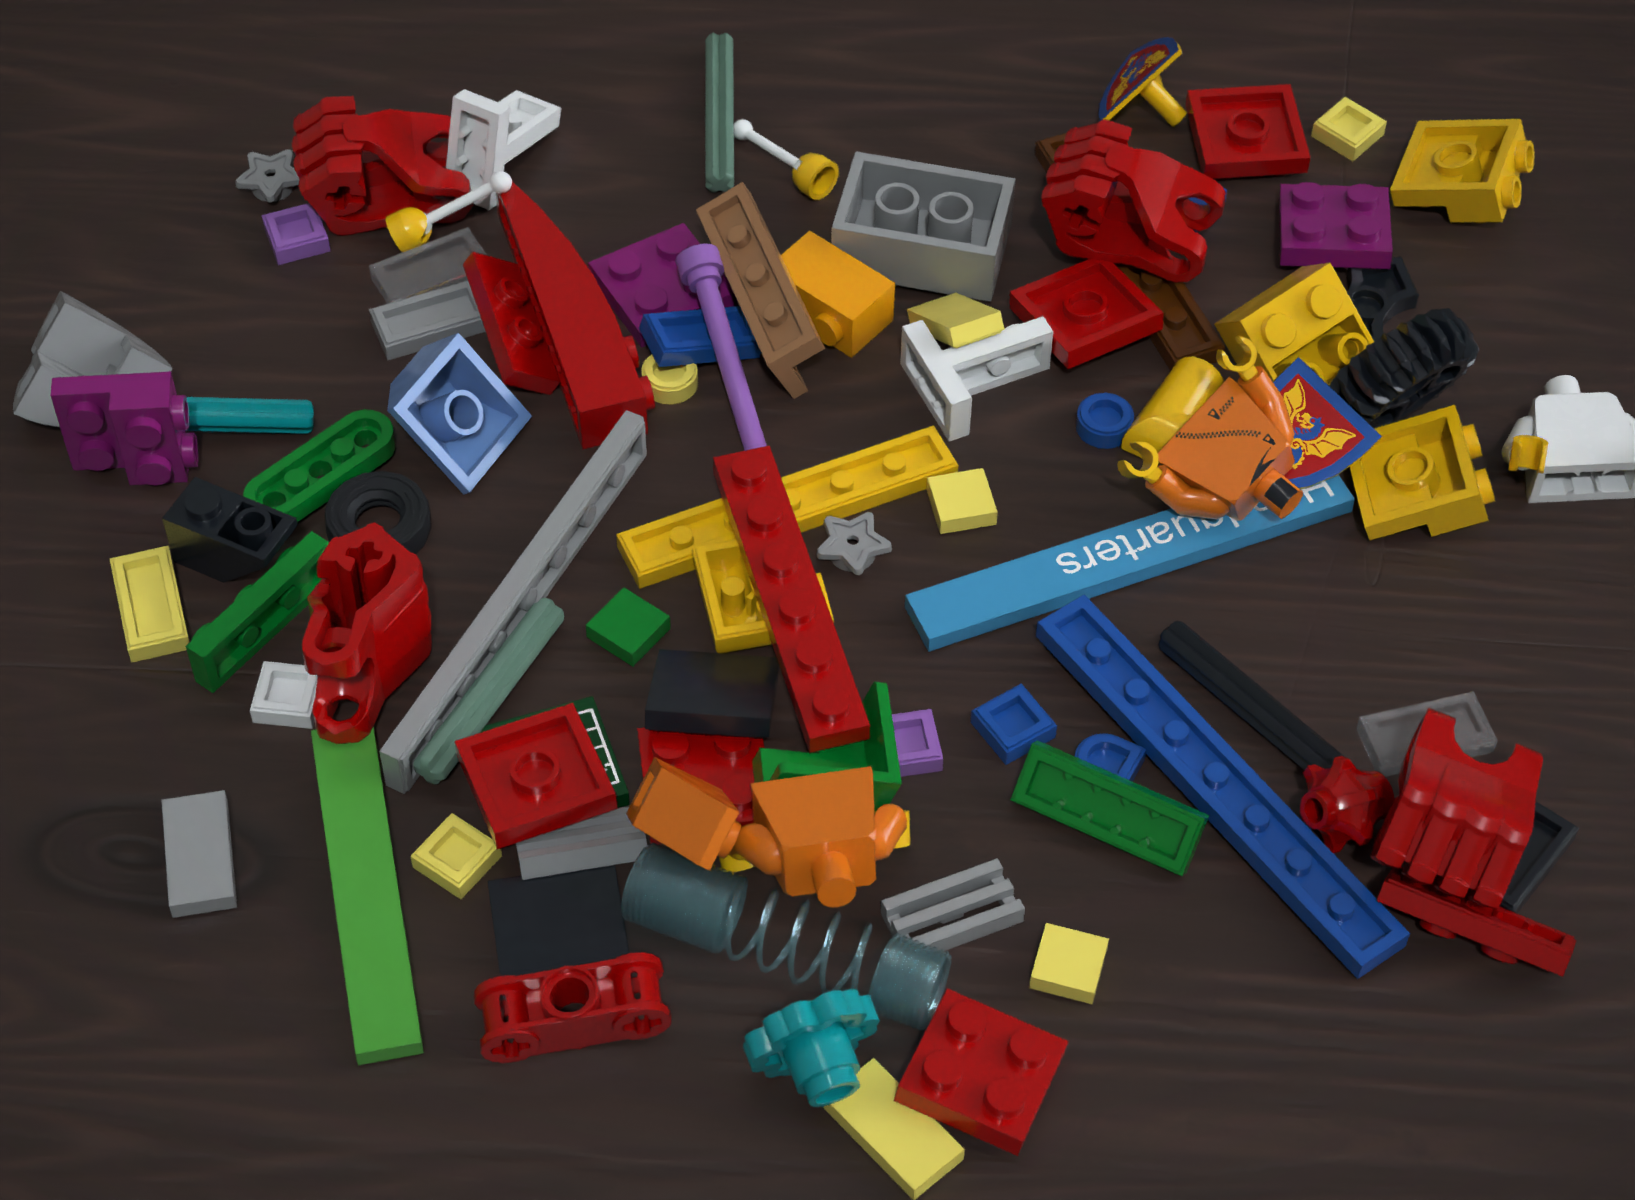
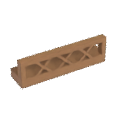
[696,182,825,399]

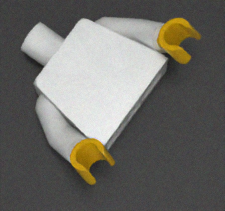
[1502,375,1635,503]

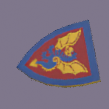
[1099,37,1187,126]
[1273,357,1382,489]

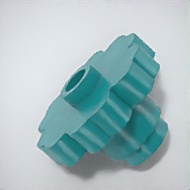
[743,989,880,1107]

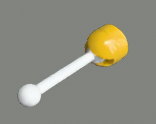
[734,119,839,200]
[386,171,512,255]

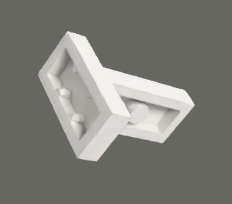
[446,89,561,210]
[900,316,1054,442]

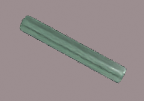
[705,33,734,193]
[413,598,564,784]

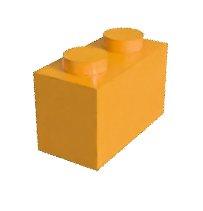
[781,230,895,358]

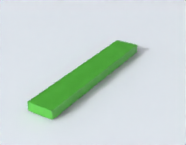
[311,726,424,1066]

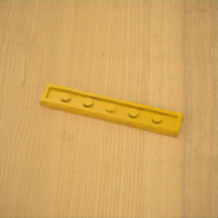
[616,425,959,589]

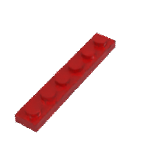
[713,445,870,753]

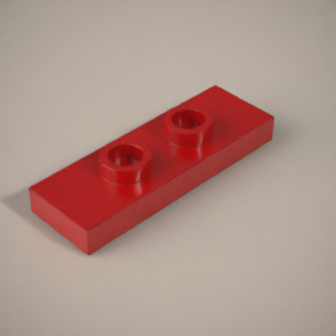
[463,251,560,395]
[1377,867,1577,977]

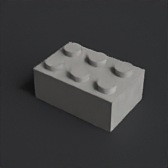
[831,151,1016,302]

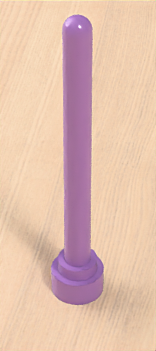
[675,244,767,451]

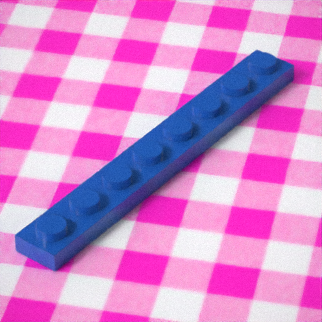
[1036,594,1410,979]

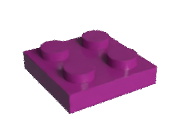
[1279,182,1393,269]
[588,223,738,348]

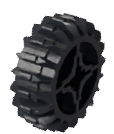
[1330,308,1479,428]

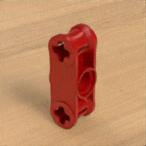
[474,952,672,1063]

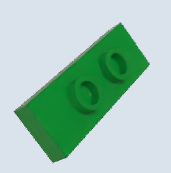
[1010,740,1209,876]

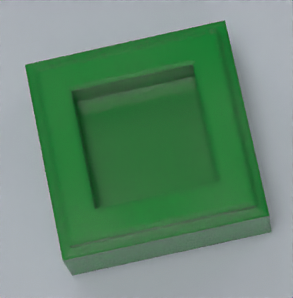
[586,587,671,667]

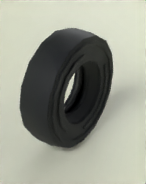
[325,471,431,554]

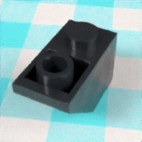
[162,477,298,583]

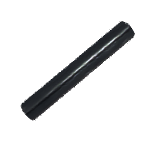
[1158,620,1345,770]

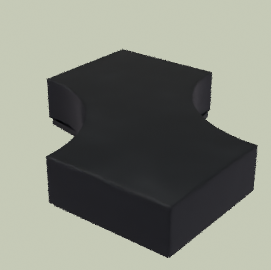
[1347,256,1419,342]

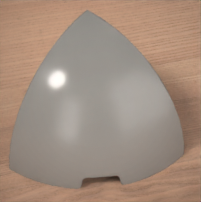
[13,291,173,427]

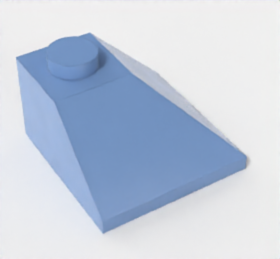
[387,333,532,495]

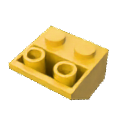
[1214,262,1374,386]

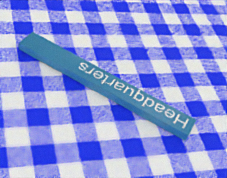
[905,475,1355,652]

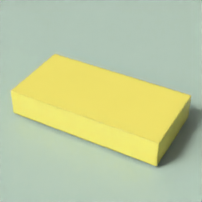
[907,293,1005,348]
[109,546,190,663]
[823,1058,965,1200]

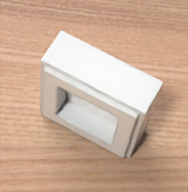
[250,661,318,729]

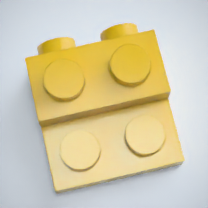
[1390,119,1535,223]
[1350,404,1496,540]

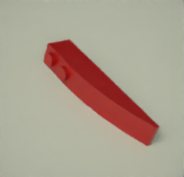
[495,182,655,449]

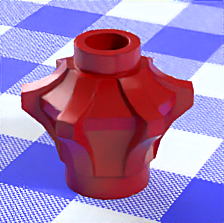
[1299,756,1394,853]

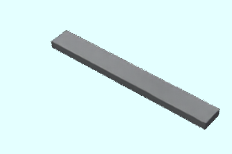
[379,410,647,794]

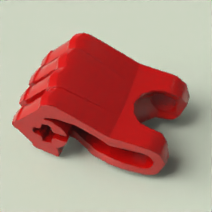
[292,96,473,236]
[1042,119,1226,282]
[302,522,432,744]
[1371,708,1544,909]

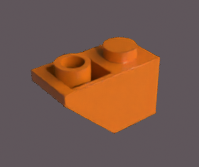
[626,757,741,871]

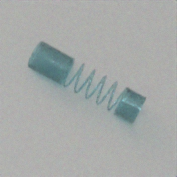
[621,842,951,1031]

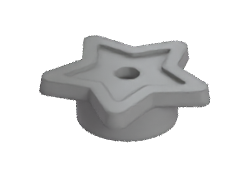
[236,149,299,202]
[816,512,892,575]

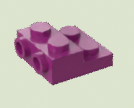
[50,371,198,485]

